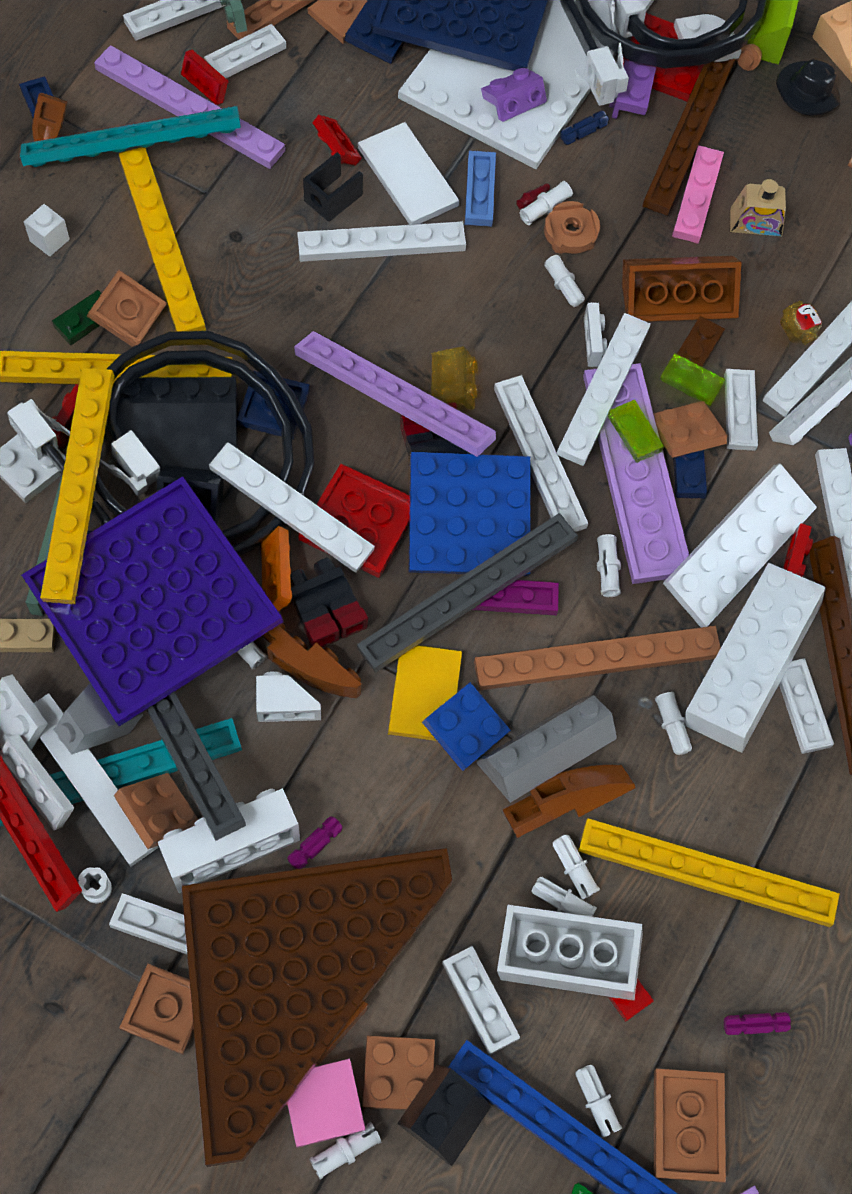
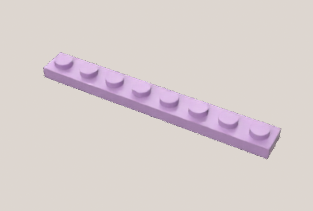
[94,45,285,169]
[294,331,496,457]

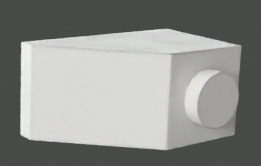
[256,672,321,722]

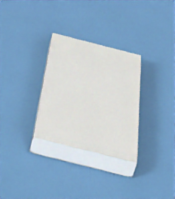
[358,122,459,225]

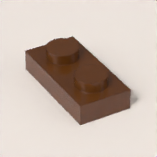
[673,316,725,375]

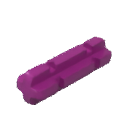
[287,816,342,869]
[724,1012,791,1035]

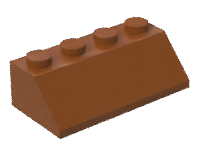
[622,256,742,321]

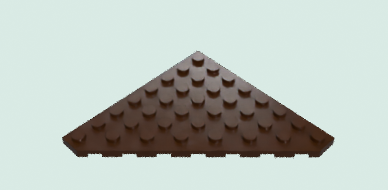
[182,848,452,1167]

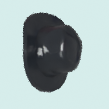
[776,58,840,116]

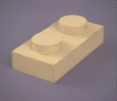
[0,619,56,652]

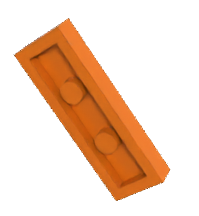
[261,526,292,612]

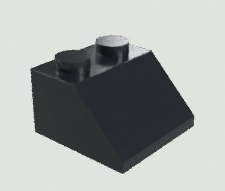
[157,465,224,525]
[397,1065,491,1166]

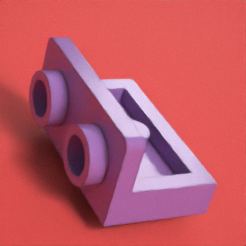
[609,60,656,119]
[481,68,547,122]

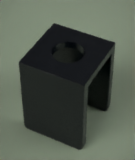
[303,152,363,222]

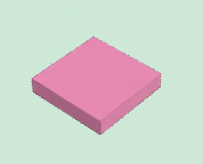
[287,1059,365,1148]

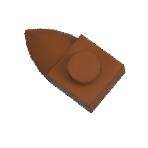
[32,92,68,141]

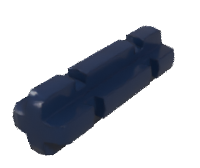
[560,110,609,145]

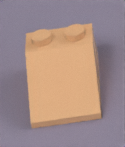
[813,0,852,83]

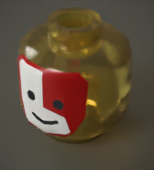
[780,301,823,345]

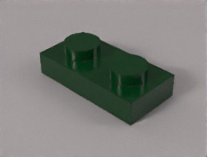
[52,290,102,345]

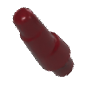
[516,183,550,209]

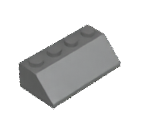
[476,695,617,803]

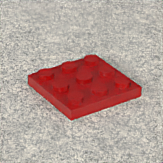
[623,13,704,102]
[298,463,410,578]

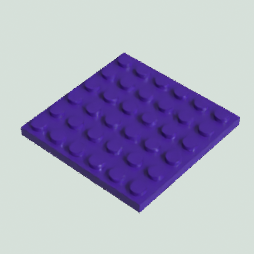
[21,476,283,727]

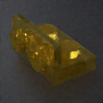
[431,346,478,410]

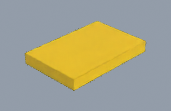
[388,645,462,741]

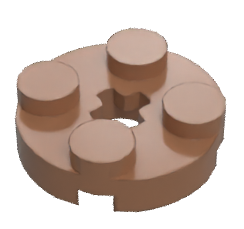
[544,201,600,254]

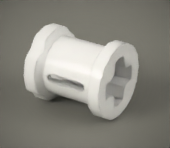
[78,867,112,904]

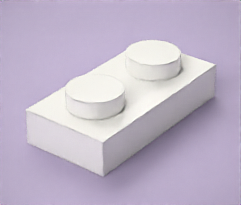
[584,303,607,367]

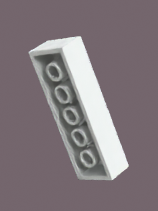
[685,563,825,753]

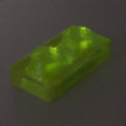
[660,353,725,406]
[608,399,664,463]

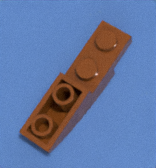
[262,623,362,698]
[503,765,636,838]

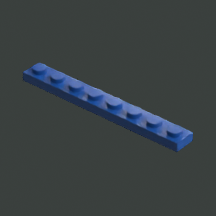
[448,1040,678,1194]

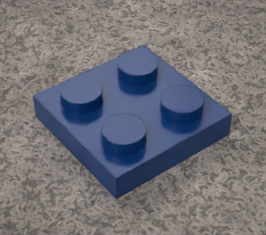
[422,682,511,771]

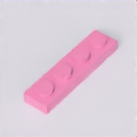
[672,145,724,244]

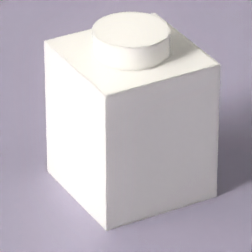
[24,204,70,257]

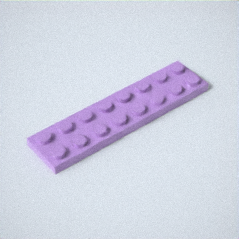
[583,363,689,584]

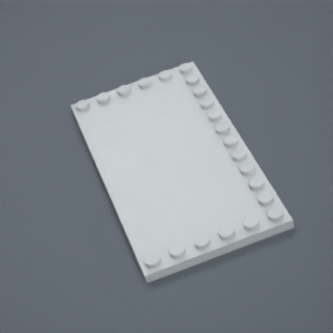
[398,0,654,169]

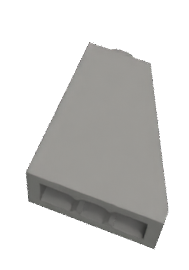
[54,683,143,755]

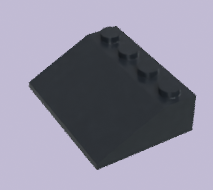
[116,377,238,473]

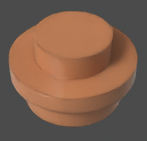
[736,44,762,71]

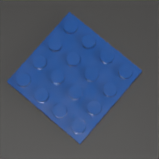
[408,452,530,576]

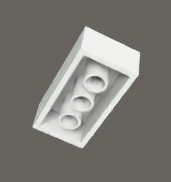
[158,788,300,893]
[497,905,643,1000]

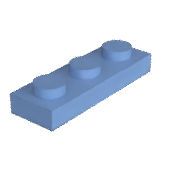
[465,151,496,227]

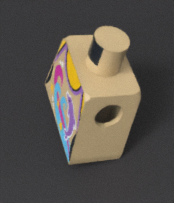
[730,179,786,237]

